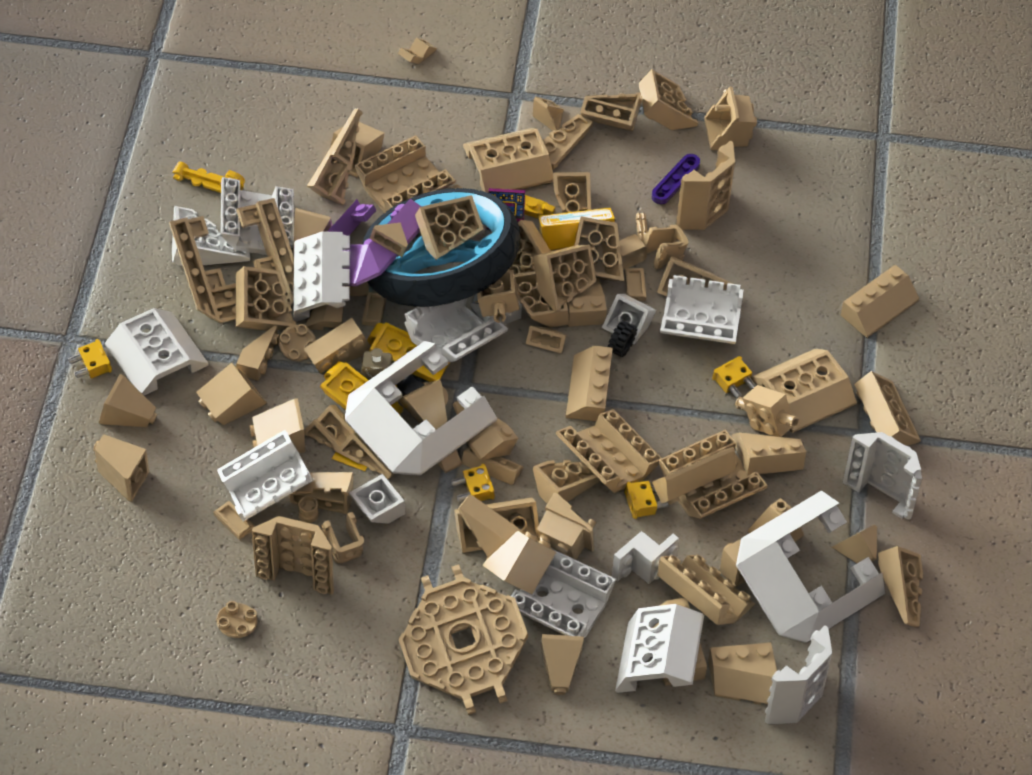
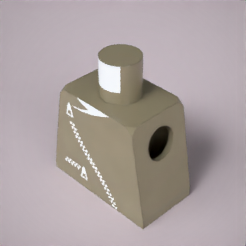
[360,348,394,380]

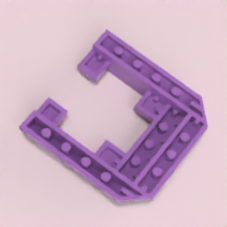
[327,199,422,286]

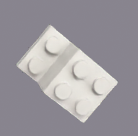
[612,531,679,584]

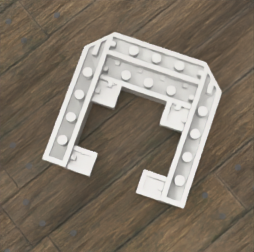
[345,341,497,476]
[736,491,885,643]

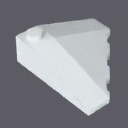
[172,206,250,266]

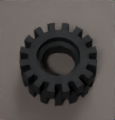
[608,320,637,357]

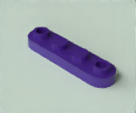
[652,154,700,204]

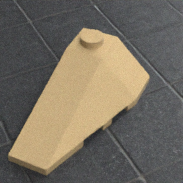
[553,172,591,213]
[657,256,734,296]
[453,401,518,461]
[458,494,525,560]

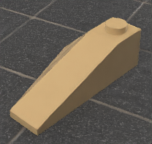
[533,460,601,503]
[878,546,923,627]

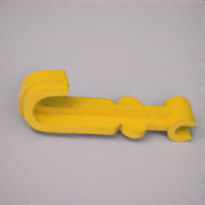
[172,162,245,193]

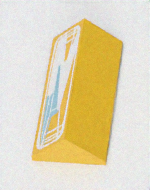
[538,208,615,250]

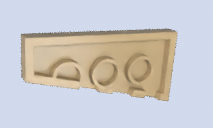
[526,114,593,170]

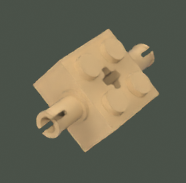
[477,270,520,323]
[735,385,800,437]

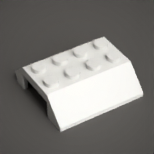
[293,231,350,322]
[660,275,744,344]
[404,298,508,362]
[217,430,313,522]
[843,432,922,520]

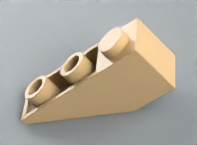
[236,325,280,381]

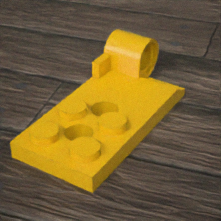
[367,322,450,382]
[320,361,404,414]

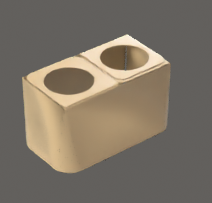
[620,234,647,270]

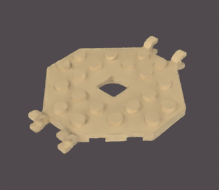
[398,564,529,715]

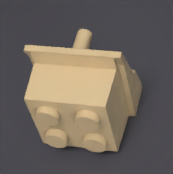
[704,87,757,150]
[537,492,596,560]

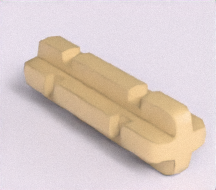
[636,213,648,242]

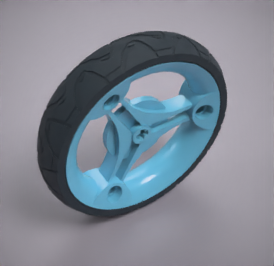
[362,188,520,307]

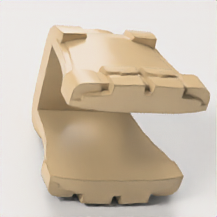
[643,225,689,270]
[321,512,364,563]

